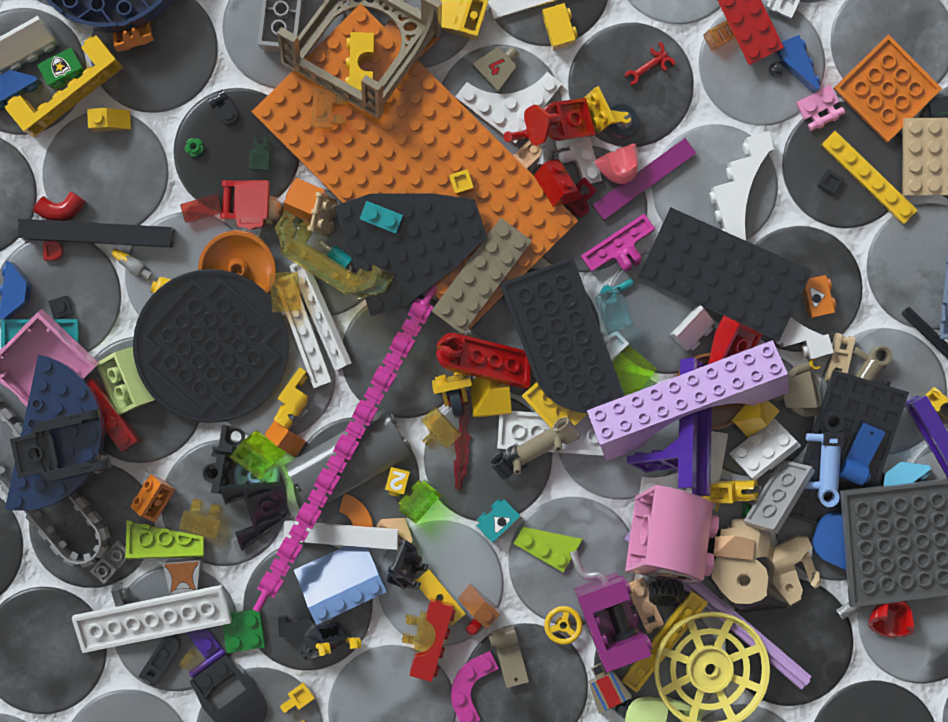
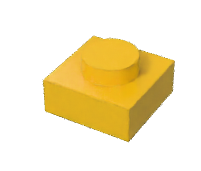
[449,169,474,194]

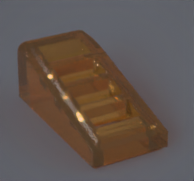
[703,20,735,51]

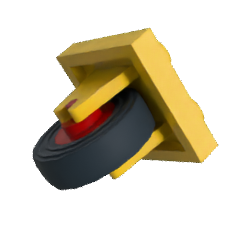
[432,372,472,417]

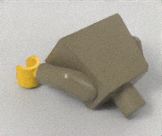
[773,358,821,417]

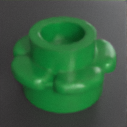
[185,138,204,157]

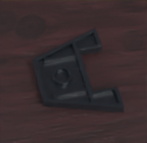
[219,482,291,551]

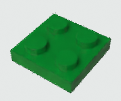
[223,609,266,653]

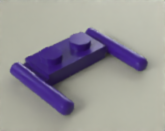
[165,628,227,678]

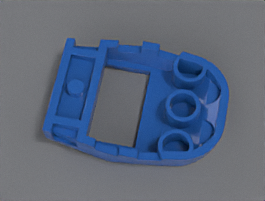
[812,512,846,570]

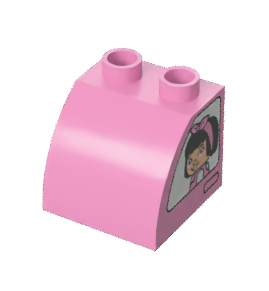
[625,485,719,584]

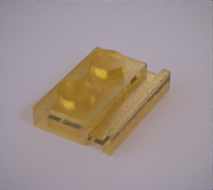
[269,272,301,313]

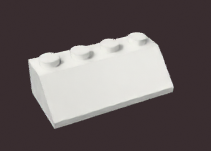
[0,16,59,75]

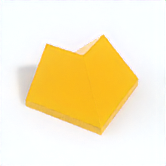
[470,377,512,418]
[732,401,780,438]

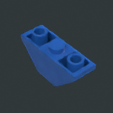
[0,70,42,111]
[0,261,32,319]

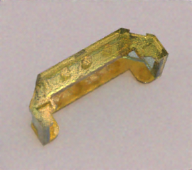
[275,211,395,299]

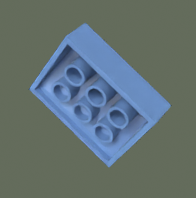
[294,546,388,625]

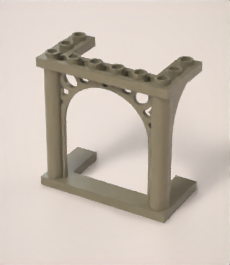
[277,0,442,119]

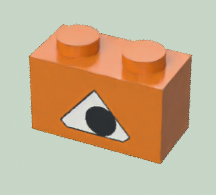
[803,275,836,318]

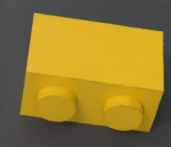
[542,3,578,50]

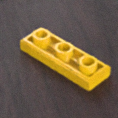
[414,569,466,626]

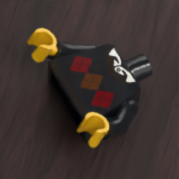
[300,622,361,660]

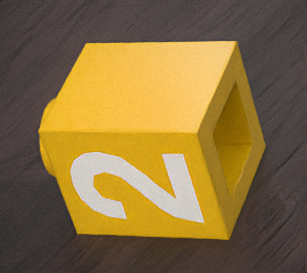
[385,467,410,497]

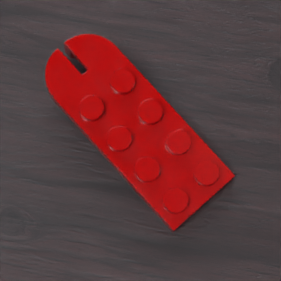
[717,0,784,66]
[436,333,530,389]

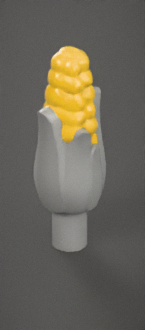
[112,249,152,279]

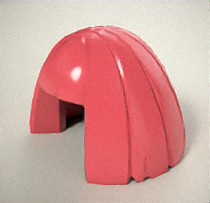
[594,144,638,184]

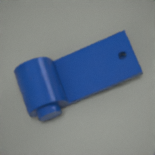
[839,423,885,486]

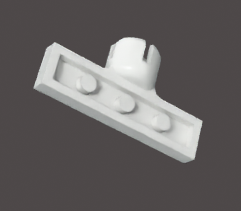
[554,137,602,186]

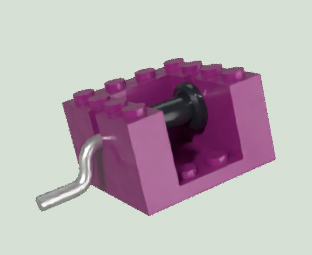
[570,550,653,673]

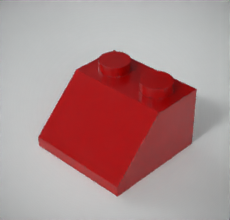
[534,159,582,207]

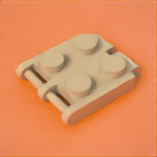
[307,192,338,237]

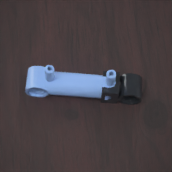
[804,410,845,507]

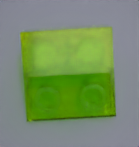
[230,430,287,483]
[398,479,442,523]

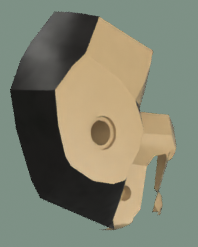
[706,526,821,612]

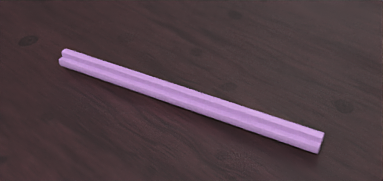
[624,531,812,690]

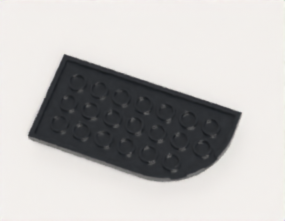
[500,257,625,413]

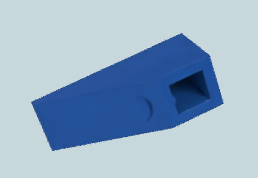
[777,35,821,93]

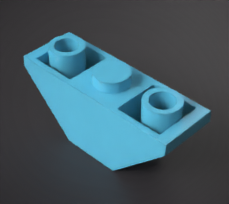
[884,461,932,486]

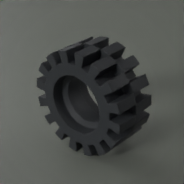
[649,579,684,607]

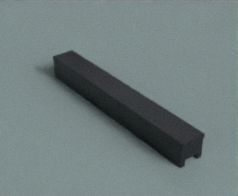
[18,219,175,248]

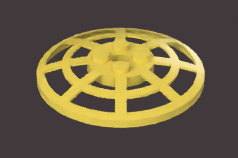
[654,611,770,722]

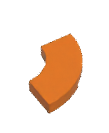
[339,493,373,527]

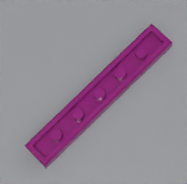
[592,138,696,221]

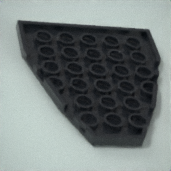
[334,193,487,316]

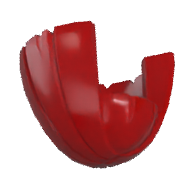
[868,601,915,638]

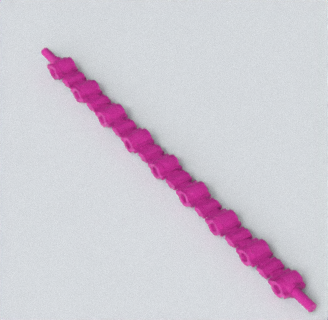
[253,285,437,613]

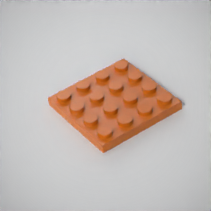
[833,34,942,143]

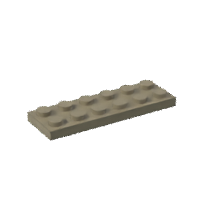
[432,218,532,334]

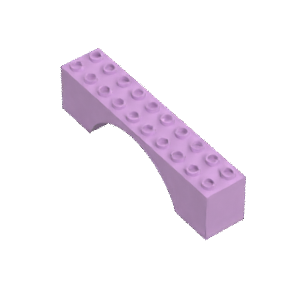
[587,340,789,461]

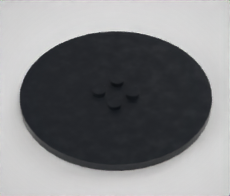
[133,269,289,423]

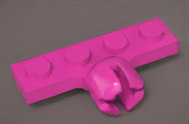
[581,214,655,273]

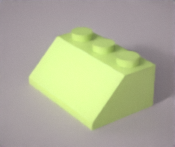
[96,347,155,415]

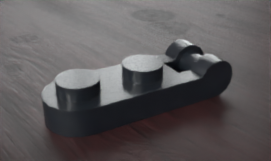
[138,635,180,687]

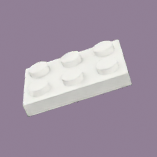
[729,418,799,480]

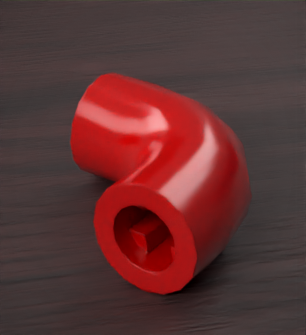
[33,191,87,221]

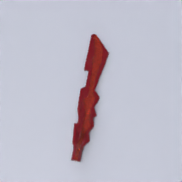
[453,388,472,490]

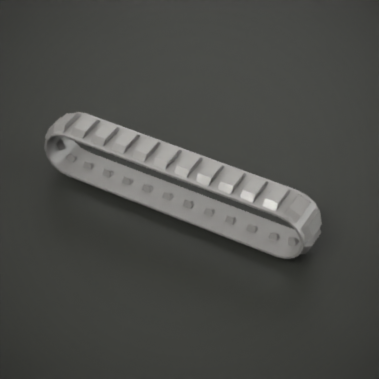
[0,396,111,568]

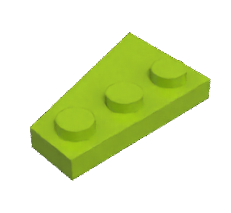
[513,526,582,572]

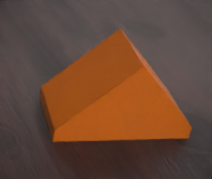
[264,420,306,457]

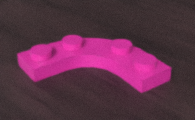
[451,650,499,722]

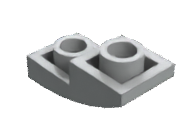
[90,540,127,584]

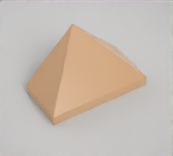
[376,518,413,549]
[714,536,755,560]

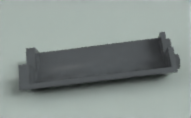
[284,408,411,508]

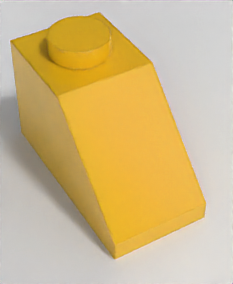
[87,108,131,132]

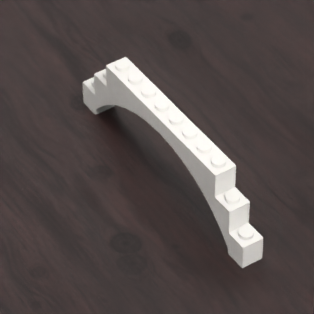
[709,131,834,359]

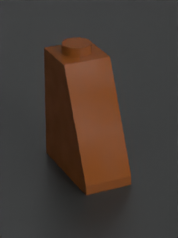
[458,583,500,629]

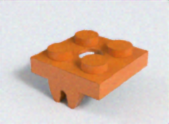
[113,21,154,52]

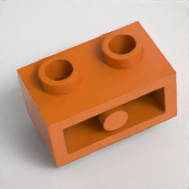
[130,474,175,523]

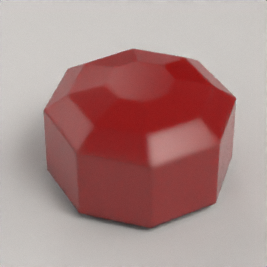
[465,618,482,636]

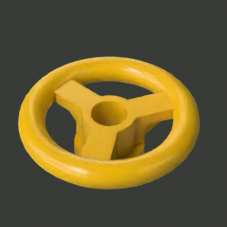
[544,606,583,645]

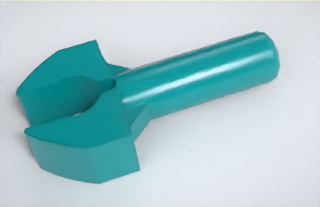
[599,279,634,304]

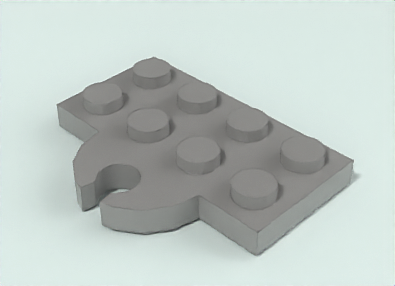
[744,460,815,534]

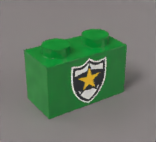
[37,47,85,89]

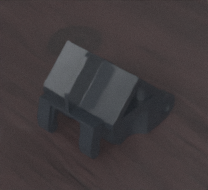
[386,540,429,589]

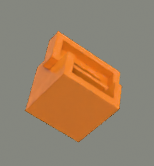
[282,178,329,227]

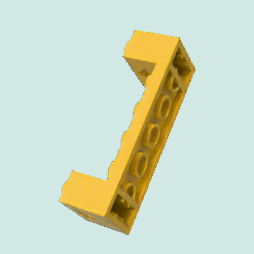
[5,35,123,138]

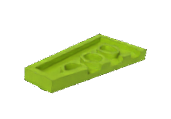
[125,520,204,560]

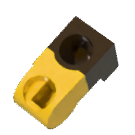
[925,387,948,425]

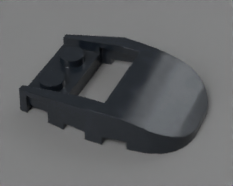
[190,653,267,722]

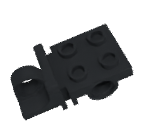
[202,425,245,494]

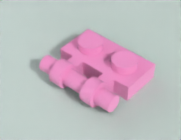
[795,85,845,131]

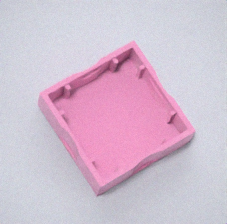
[0,309,99,407]

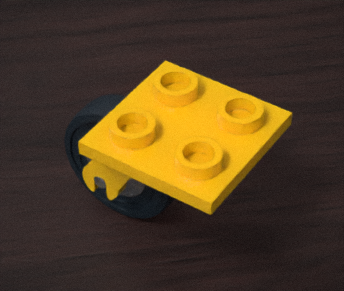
[584,86,639,139]

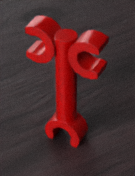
[624,42,675,86]

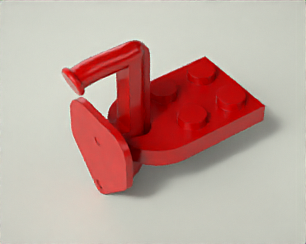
[503,98,596,146]

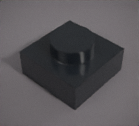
[48,295,74,319]

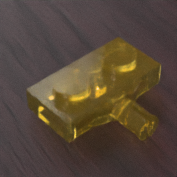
[421,407,462,448]

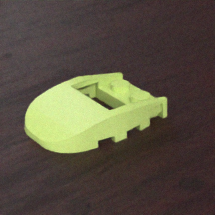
[625,696,705,722]

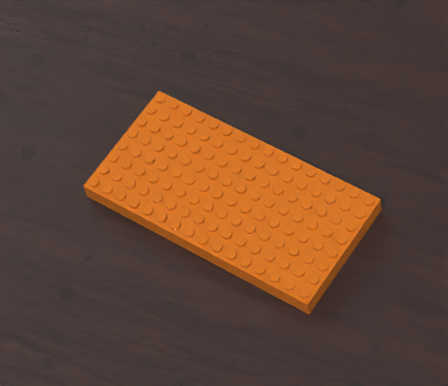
[251,4,578,330]

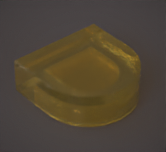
[179,649,198,670]

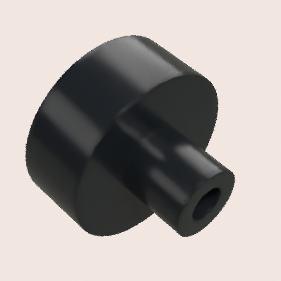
[615,699,633,716]

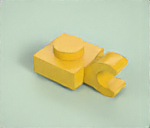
[280,682,315,713]

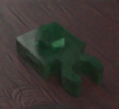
[249,136,270,170]

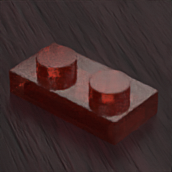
[180,194,223,223]

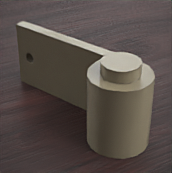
[489,625,529,688]

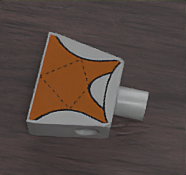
[163,559,203,594]

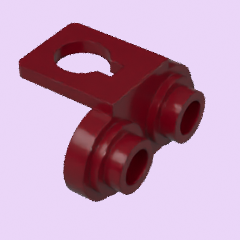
[566,177,597,217]

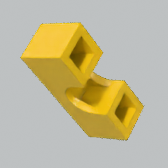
[346,32,375,92]

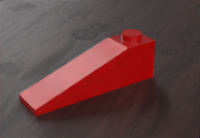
[708,316,763,365]

